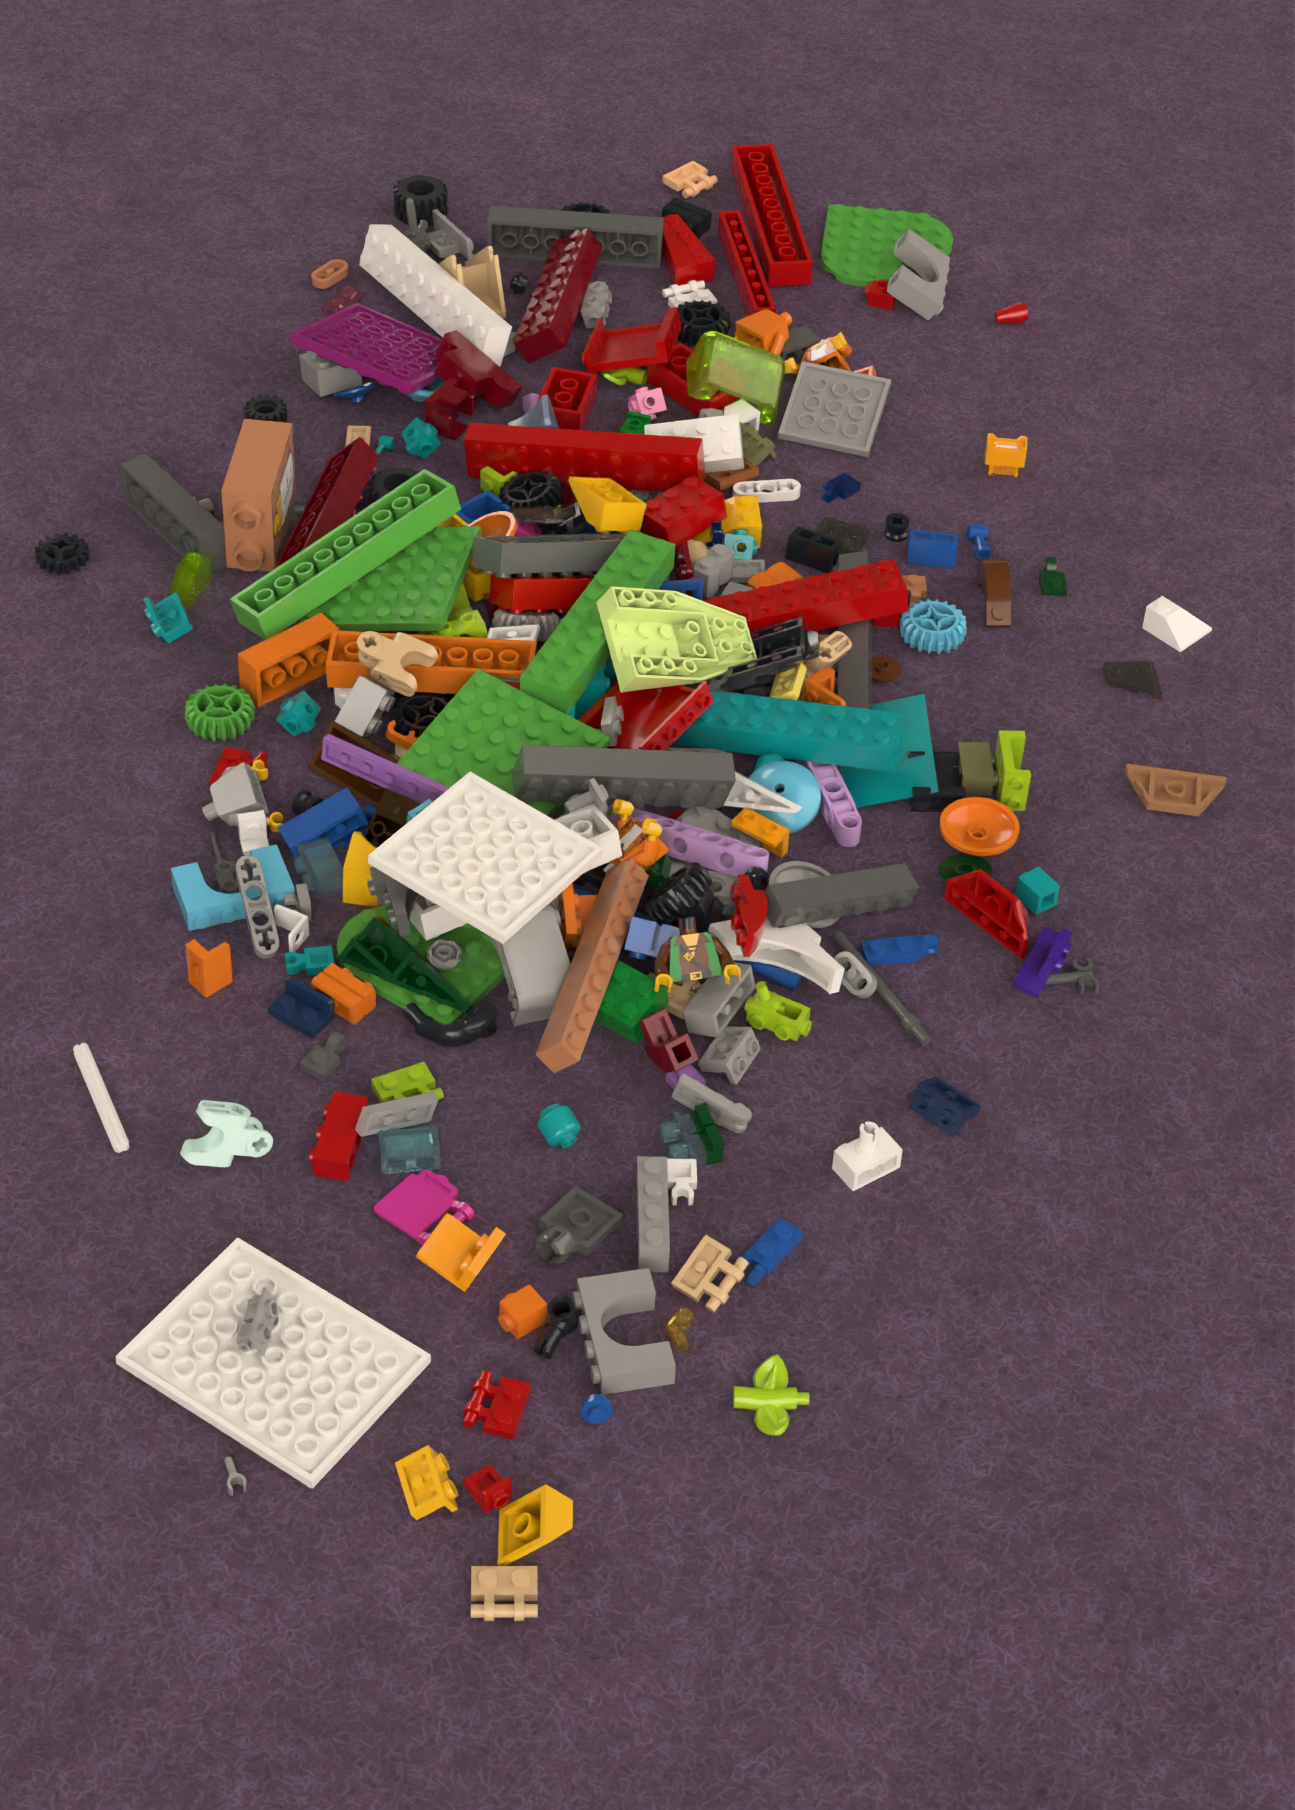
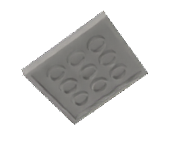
[778,361,891,457]

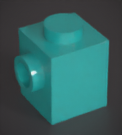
[1015,867,1060,915]

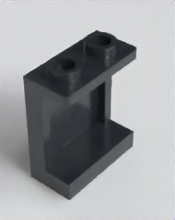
[907,751,966,812]

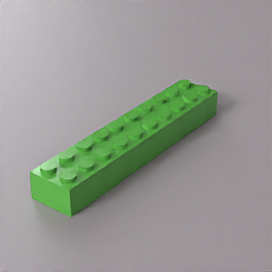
[230,469,461,640]
[520,530,675,715]

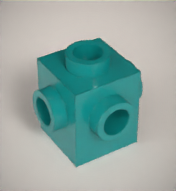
[401,417,441,459]
[721,529,757,560]
[276,690,321,736]

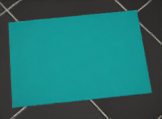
[840,694,939,808]

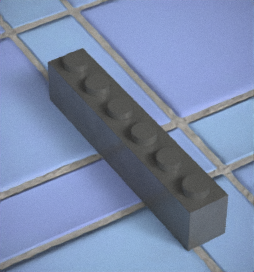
[765,863,920,928]

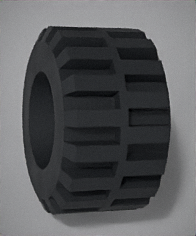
[394,175,448,226]
[368,466,419,506]

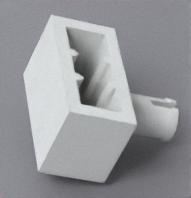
[832,1121,903,1191]

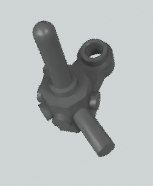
[403,198,430,255]

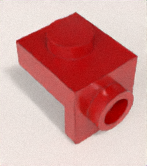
[464,1464,512,1513]

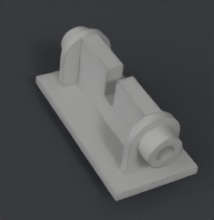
[236,1287,279,1356]

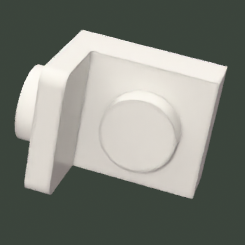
[237,810,269,855]

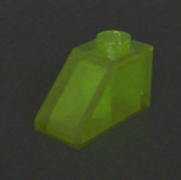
[167,551,213,608]

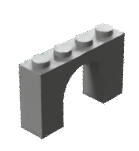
[887,229,950,320]
[572,1268,676,1395]

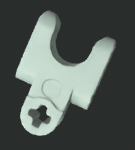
[180,1100,273,1167]

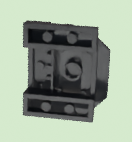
[727,616,820,692]

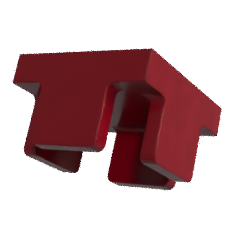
[425,377,474,440]

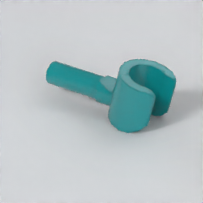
[375,435,395,455]

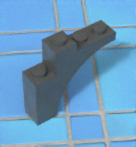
[367,867,421,937]

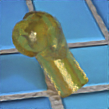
[666,1308,694,1353]

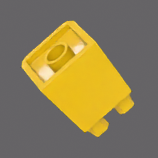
[343,831,385,907]

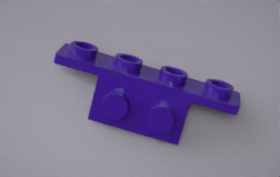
[1013,926,1073,998]

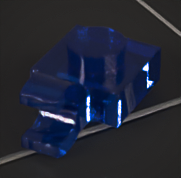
[821,473,861,503]

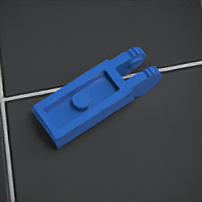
[741,1217,804,1287]

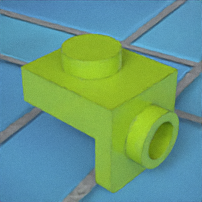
[480,466,518,498]

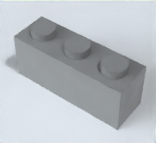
[683,962,755,1038]

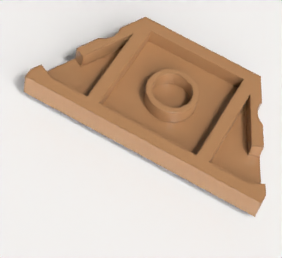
[1125,764,1226,817]

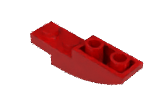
[730,875,768,957]

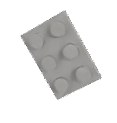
[676,806,763,858]

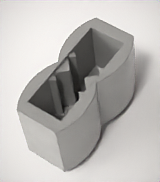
[693,544,734,598]

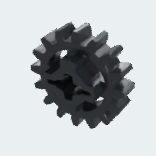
[35,532,90,575]

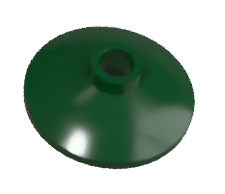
[938,855,992,881]

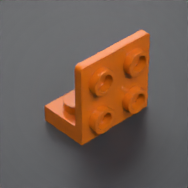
[557,884,597,948]

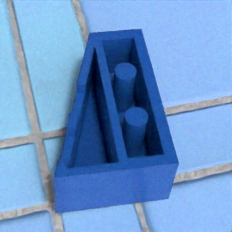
[278,787,369,863]

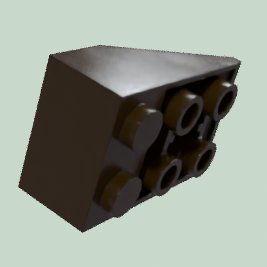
[364,788,420,848]

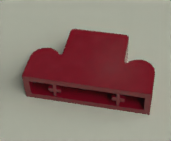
[434,330,523,408]

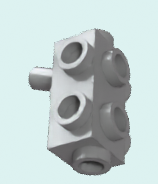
[581,281,612,328]

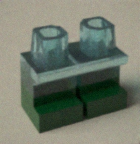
[659,1103,724,1167]

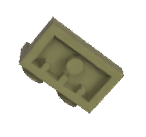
[740,422,777,466]

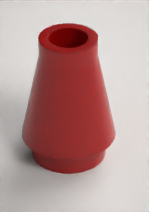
[995,302,1029,324]

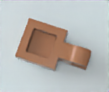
[902,575,927,605]

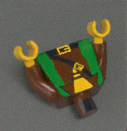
[654,917,741,993]

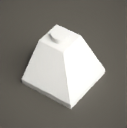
[1142,596,1212,652]

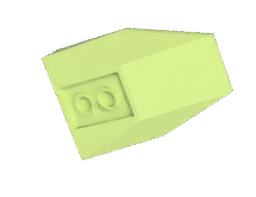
[596,586,757,692]

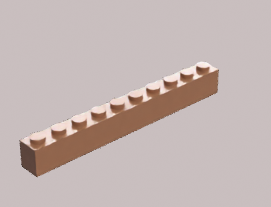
[535,857,649,1073]

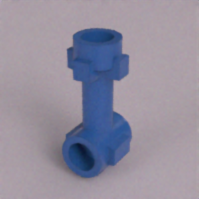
[966,524,992,560]

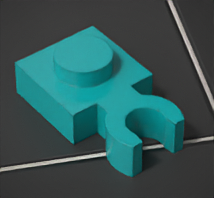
[285,946,334,976]

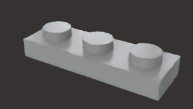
[355,1092,439,1137]

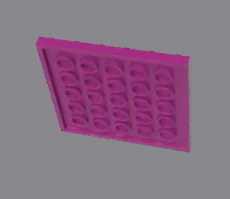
[290,303,441,395]

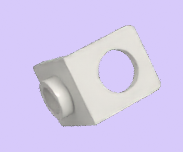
[274,904,309,952]

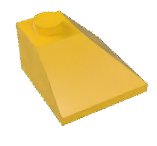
[498,1484,573,1566]

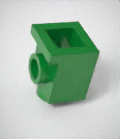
[620,411,651,434]

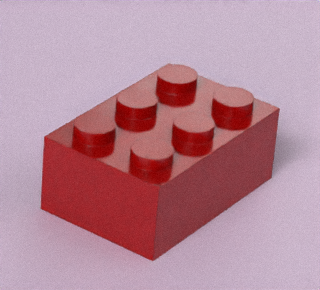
[536,367,597,430]
[641,475,727,548]

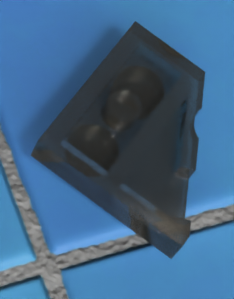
[1103,661,1162,700]

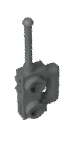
[208,832,252,894]

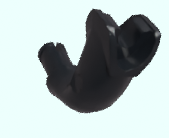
[403,1002,497,1047]

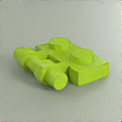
[371,1061,444,1103]

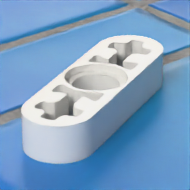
[732,479,801,502]

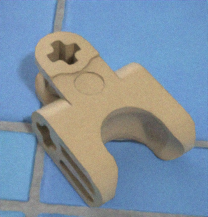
[357,631,439,697]
[799,631,852,696]

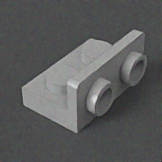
[698,1026,760,1085]

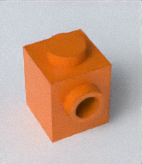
[498,1284,548,1340]

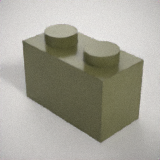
[957,742,998,796]

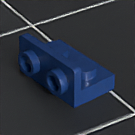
[268,977,334,1039]
[909,1076,981,1136]

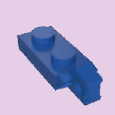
[860,935,939,967]

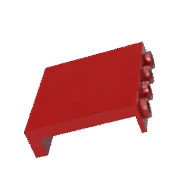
[582,307,681,373]
[578,681,714,751]

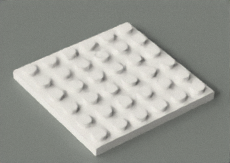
[368,772,603,944]

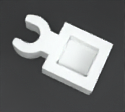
[667,1159,697,1206]

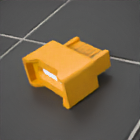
[985,433,1027,477]

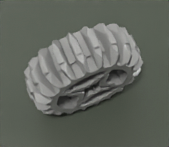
[492,609,559,642]

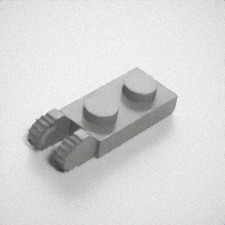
[672,1073,752,1134]

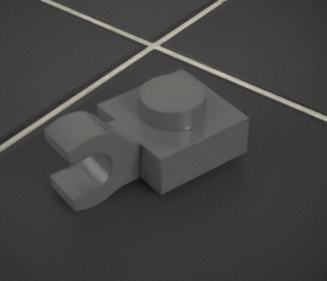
[300,1031,346,1082]

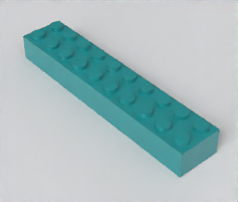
[673,687,907,772]

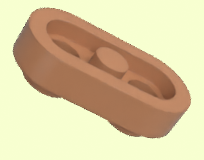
[311,259,349,289]

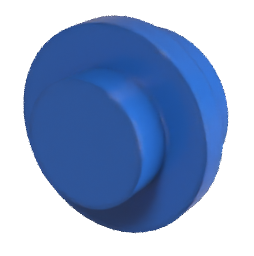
[581,1394,613,1424]

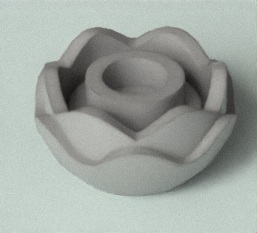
[427,940,462,971]

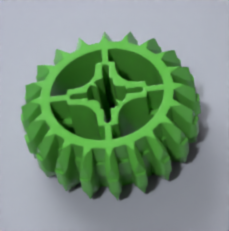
[185,683,255,742]

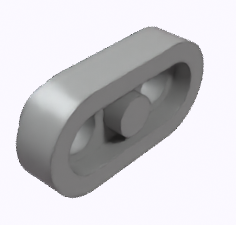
[834,951,877,999]

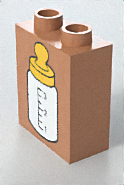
[221,419,296,572]

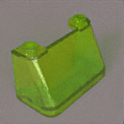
[686,331,785,426]

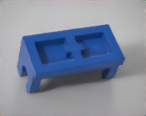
[907,530,958,569]

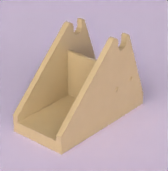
[439,246,506,319]

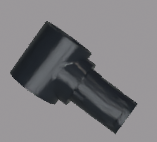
[534,1295,578,1359]

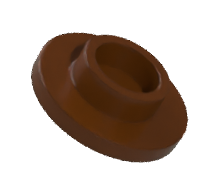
[872,656,901,683]

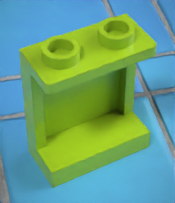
[993,730,1031,812]

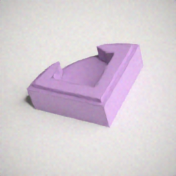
[523,393,540,414]

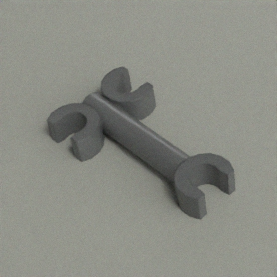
[1045,958,1100,994]

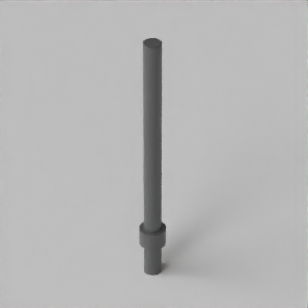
[833,931,931,1046]

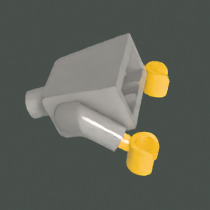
[202,760,283,832]

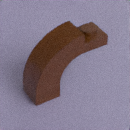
[977,560,1012,627]

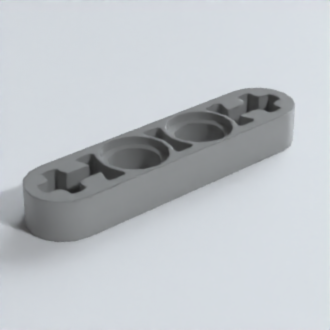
[235,855,279,959]

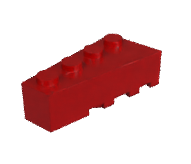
[662,214,715,286]

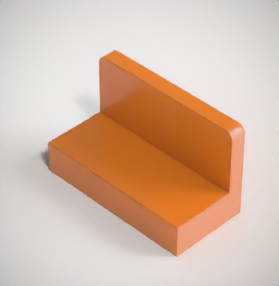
[185,939,233,998]

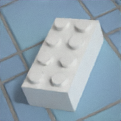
[644,414,744,473]

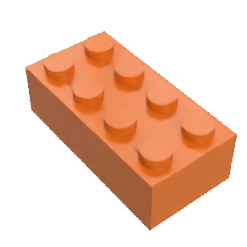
[238,613,340,708]

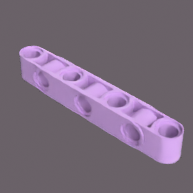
[796,760,862,847]
[606,805,769,877]

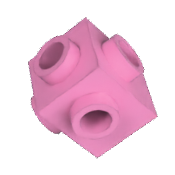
[628,387,667,420]

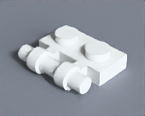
[662,280,718,308]

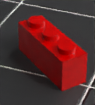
[309,1092,369,1181]

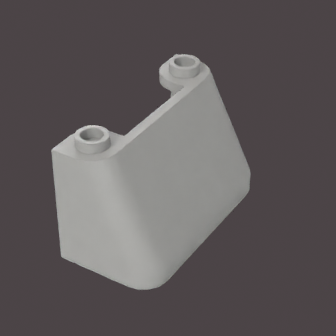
[486,905,570,1026]

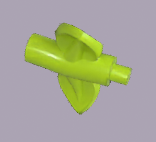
[600,366,647,386]
[733,1354,809,1436]

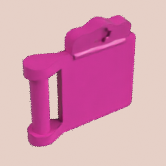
[373,1169,475,1246]

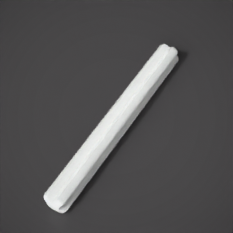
[73,1043,129,1153]

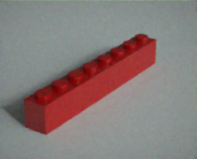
[718,210,776,316]

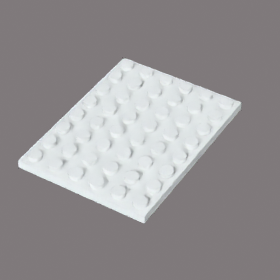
[115,1238,431,1489]

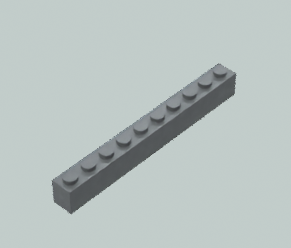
[834,551,873,709]

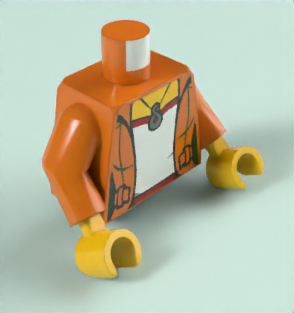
[781,332,852,375]
[603,799,669,873]

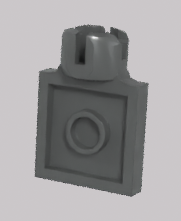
[536,1186,623,1265]

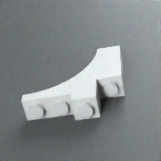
[708,916,845,994]

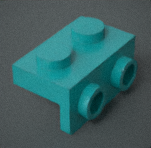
[144,592,194,643]

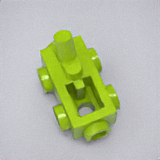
[744,981,812,1041]

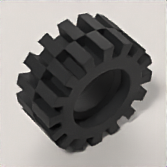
[245,394,287,423]

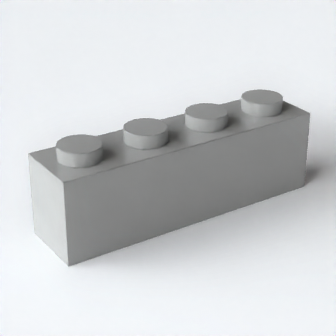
[636,1156,670,1272]

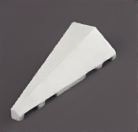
[723,771,802,814]

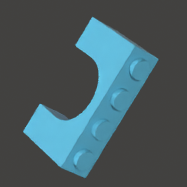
[171,844,295,931]

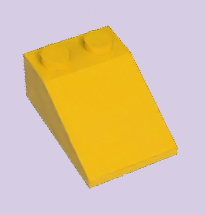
[568,477,646,534]
[688,496,762,549]

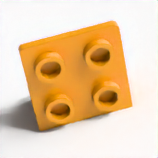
[416,1214,506,1292]

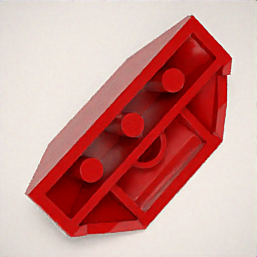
[944,869,1028,959]

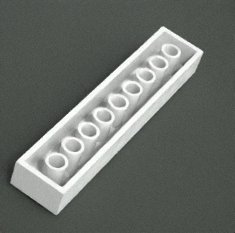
[359,224,512,367]

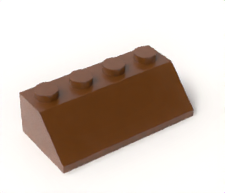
[308,720,401,806]

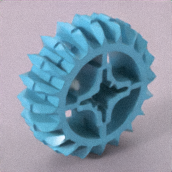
[900,598,967,655]

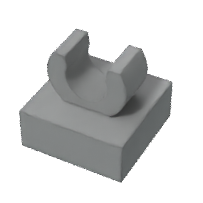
[283,883,312,921]

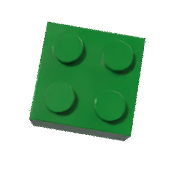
[594,961,669,1044]

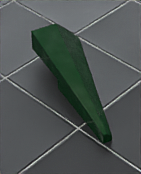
[337,917,474,1013]

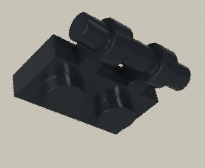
[538,501,588,535]

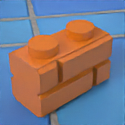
[311,963,376,1025]

